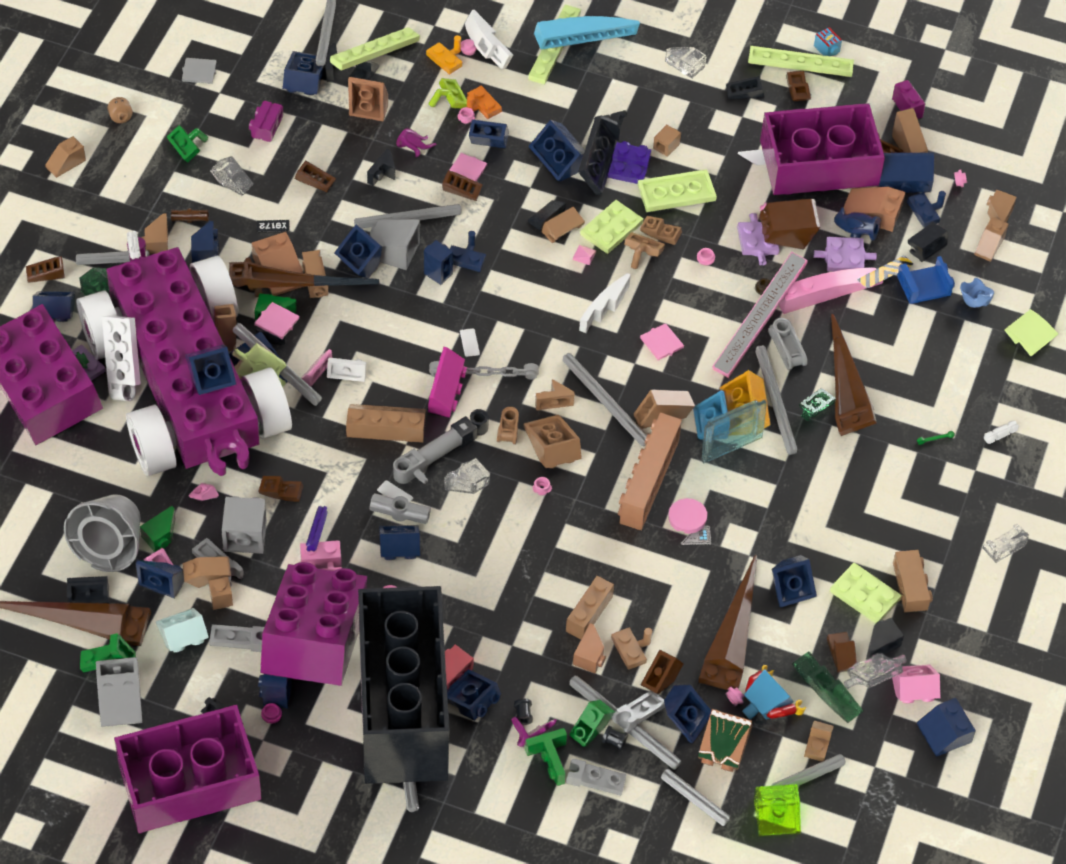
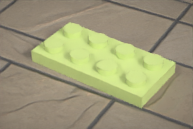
[637,169,717,212]

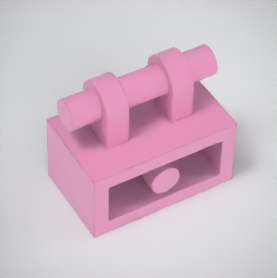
[300,541,342,571]

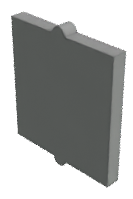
[182,58,217,84]

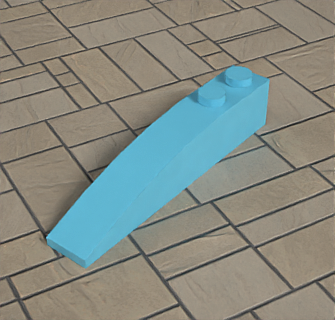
[534,16,640,50]

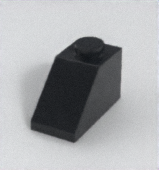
[866,618,904,662]

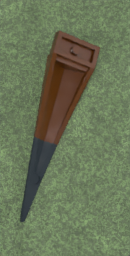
[229,262,380,288]

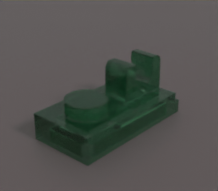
[799,388,836,421]

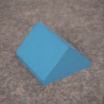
[693,390,729,440]

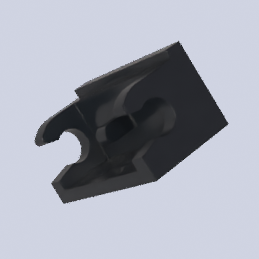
[908,222,948,262]
[67,576,109,603]

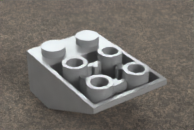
[96,657,142,727]

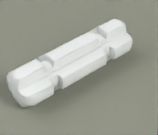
[127,231,140,259]
[984,421,1019,444]

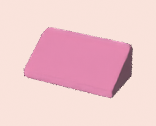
[301,349,332,387]

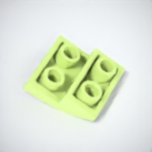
[1005,309,1058,356]

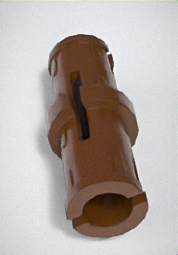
[171,208,209,223]

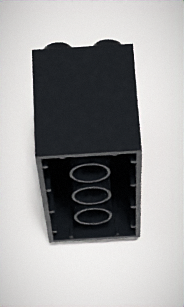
[358,586,449,784]

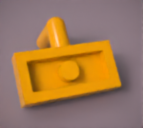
[426,35,463,75]

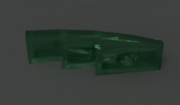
[792,651,864,723]

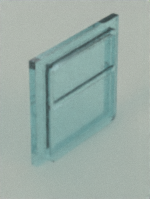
[701,400,767,464]

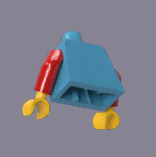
[742,665,806,720]

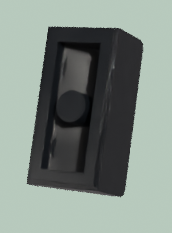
[528,200,566,231]

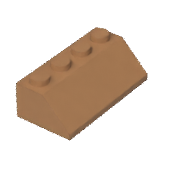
[346,404,426,442]

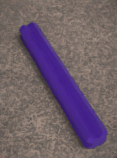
[306,506,328,552]

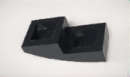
[326,43,338,82]

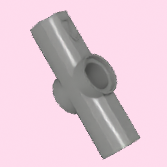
[370,493,431,524]

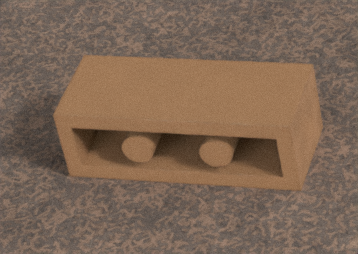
[893,550,932,612]
[566,576,614,639]

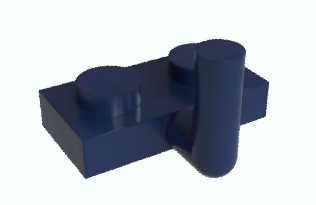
[907,191,946,228]
[450,231,486,272]

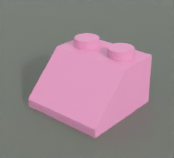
[891,664,940,703]

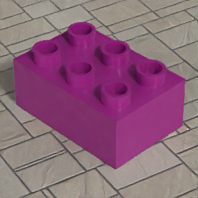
[760,103,885,195]
[0,304,103,446]
[260,562,367,686]
[114,705,261,833]

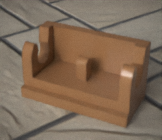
[542,207,585,243]

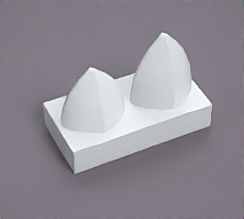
[327,358,366,382]

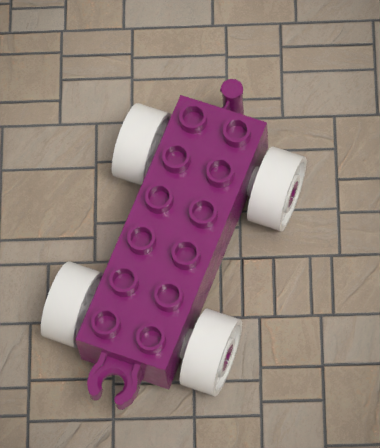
[77,237,292,476]

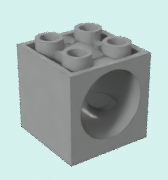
[222,496,267,554]

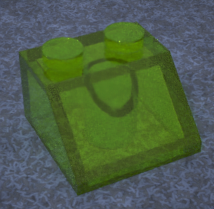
[753,784,801,836]

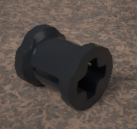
[514,698,533,725]
[602,726,628,750]

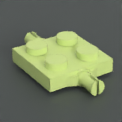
[232,343,286,387]

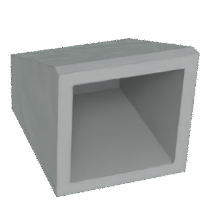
[370,219,420,270]

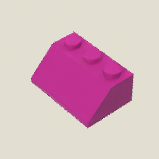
[428,346,467,418]

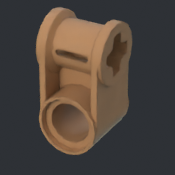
[497,407,519,445]

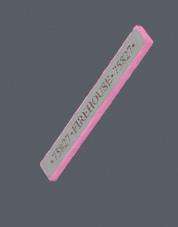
[712,252,808,378]

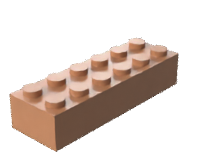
[618,413,682,531]

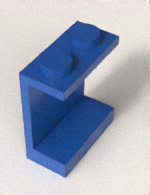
[897,256,955,304]

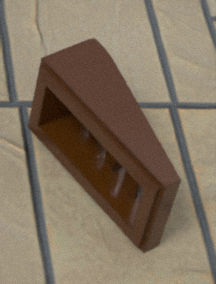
[294,160,336,192]
[442,170,483,201]
[26,256,65,283]

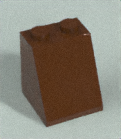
[759,199,820,250]

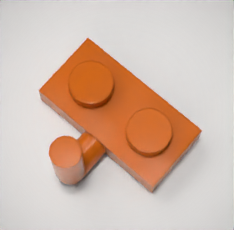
[467,86,502,119]

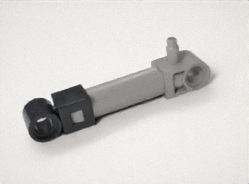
[393,409,489,484]

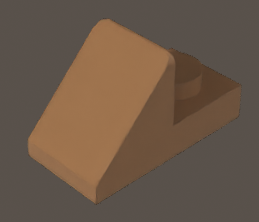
[535,379,575,410]
[804,721,834,762]

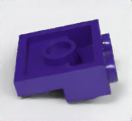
[608,141,652,184]

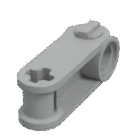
[768,318,807,370]

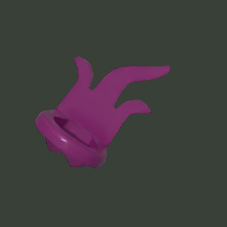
[396,128,437,157]
[511,717,557,747]

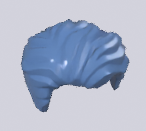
[960,278,994,308]

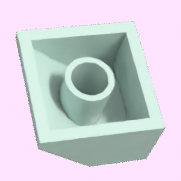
[156,608,209,652]

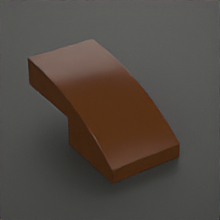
[786,71,811,101]
[258,476,303,502]

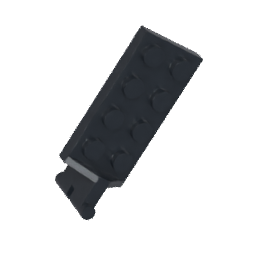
[578,110,627,195]

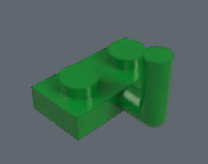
[167,125,208,163]

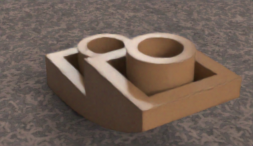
[640,216,682,245]

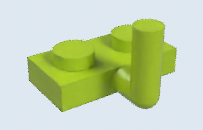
[428,78,467,109]

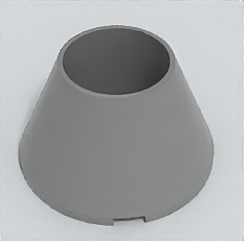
[64,495,141,572]

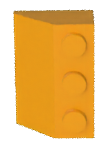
[720,370,771,435]

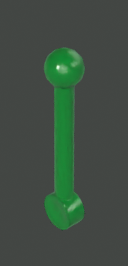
[917,431,955,445]

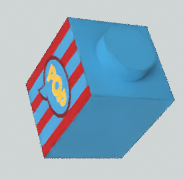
[814,27,842,56]

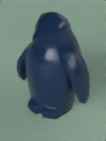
[834,207,881,240]

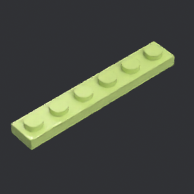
[528,4,581,85]
[330,27,420,71]
[748,46,854,77]

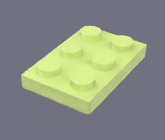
[580,200,643,254]
[830,563,902,624]

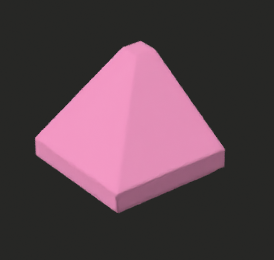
[573,245,596,265]
[189,483,219,501]
[144,548,173,565]

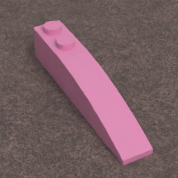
[779,268,883,314]

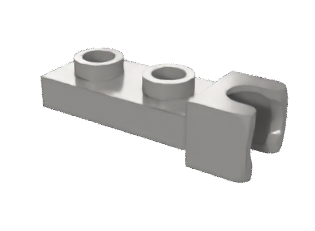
[192,538,244,587]
[209,624,264,652]
[613,691,665,733]
[566,759,626,796]

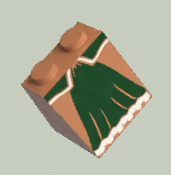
[698,709,753,772]

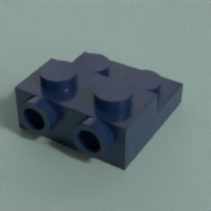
[447,669,501,721]

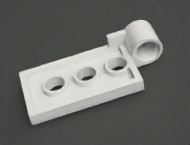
[102,316,141,401]

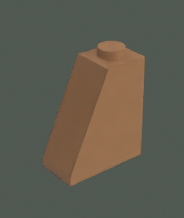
[892,108,928,153]
[634,390,695,429]

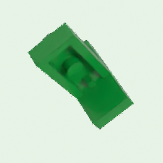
[80,633,136,672]
[525,728,567,786]

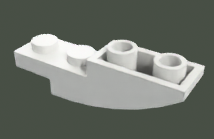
[465,10,513,69]

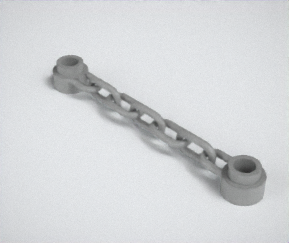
[429,361,539,379]

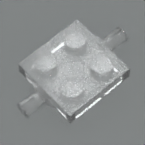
[844,653,907,689]

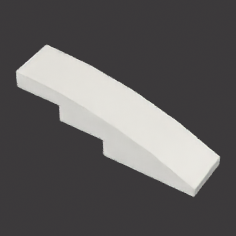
[579,273,631,333]

